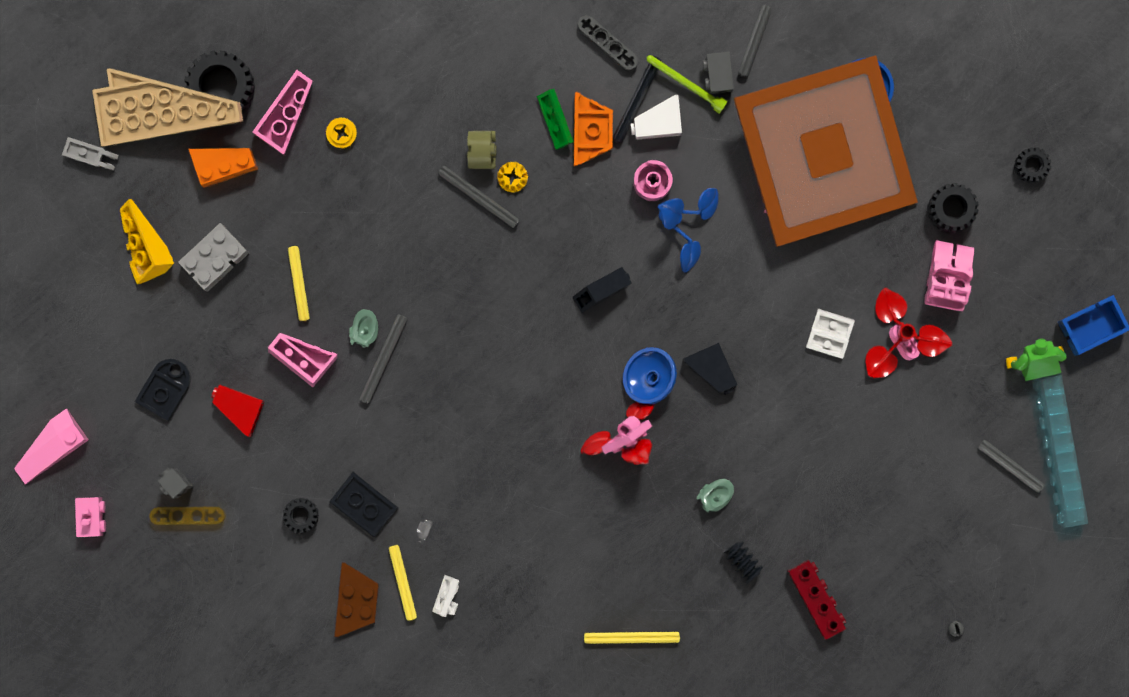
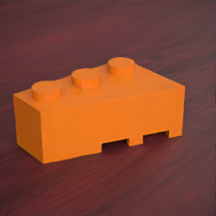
[189,148,258,188]

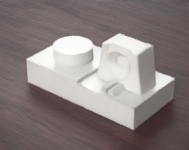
[432,575,459,617]

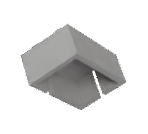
[178,223,249,292]

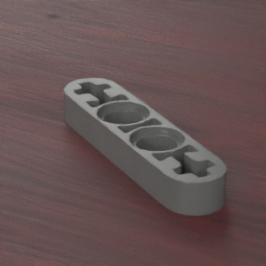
[578,15,638,71]

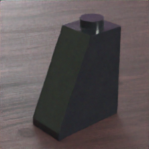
[573,267,632,313]
[683,343,738,395]

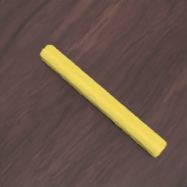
[584,632,680,644]

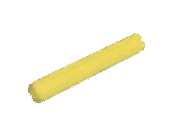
[288,246,310,321]
[389,545,417,621]

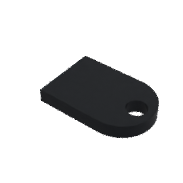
[134,359,191,421]

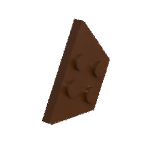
[335,562,379,637]

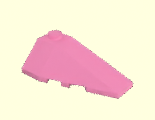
[14,409,89,484]

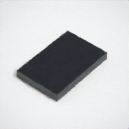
[329,472,398,538]

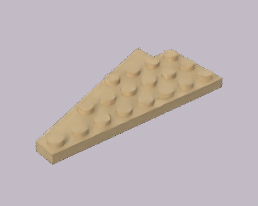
[93,68,243,147]

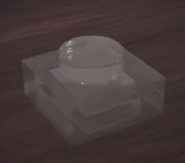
[417,519,433,540]

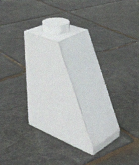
[631,95,682,140]

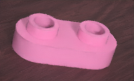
[889,325,920,360]

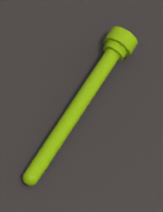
[647,55,728,114]

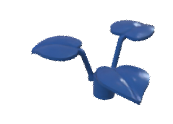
[658,188,719,273]

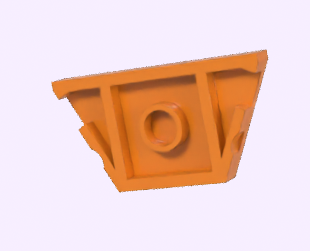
[574,92,613,166]

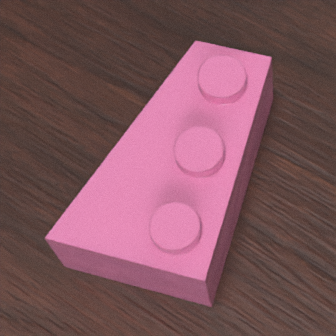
[268,333,337,387]

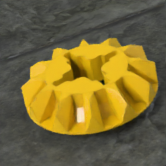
[326,118,357,148]
[497,162,528,192]

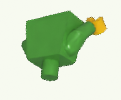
[1006,339,1066,381]

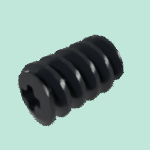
[722,541,763,584]

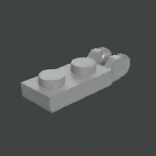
[62,137,119,171]

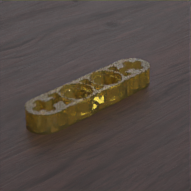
[149,507,226,525]

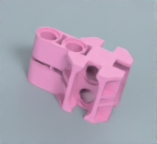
[924,240,974,312]

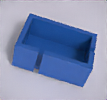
[1058,295,1129,356]

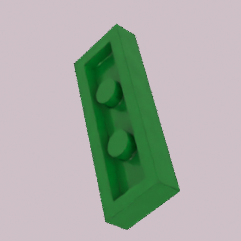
[537,89,573,150]

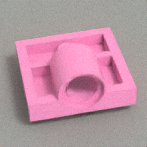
[601,416,652,454]

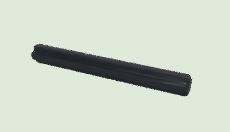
[613,56,661,143]

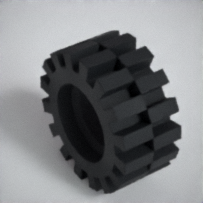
[1014,147,1052,183]
[283,498,319,533]

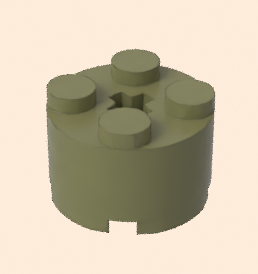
[467,131,497,169]

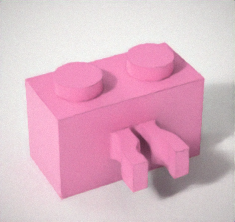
[75,497,106,537]

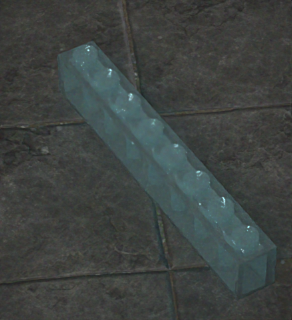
[1033,373,1088,528]

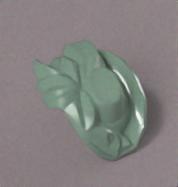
[349,309,378,347]
[697,479,734,512]

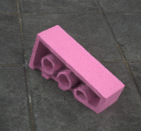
[252,70,313,155]

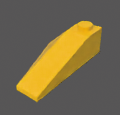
[120,199,174,284]

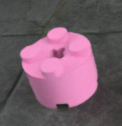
[634,160,673,201]

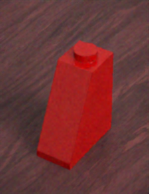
[211,385,265,437]

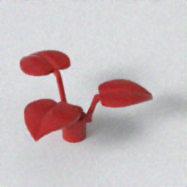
[865,288,952,378]
[581,402,655,465]

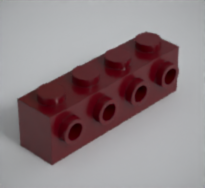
[787,560,847,640]

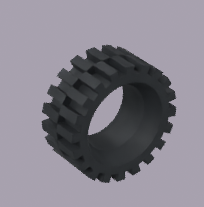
[184,50,255,114]

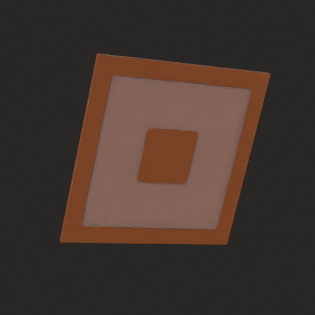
[733,55,918,247]

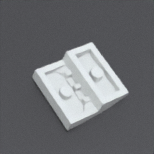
[806,309,855,359]

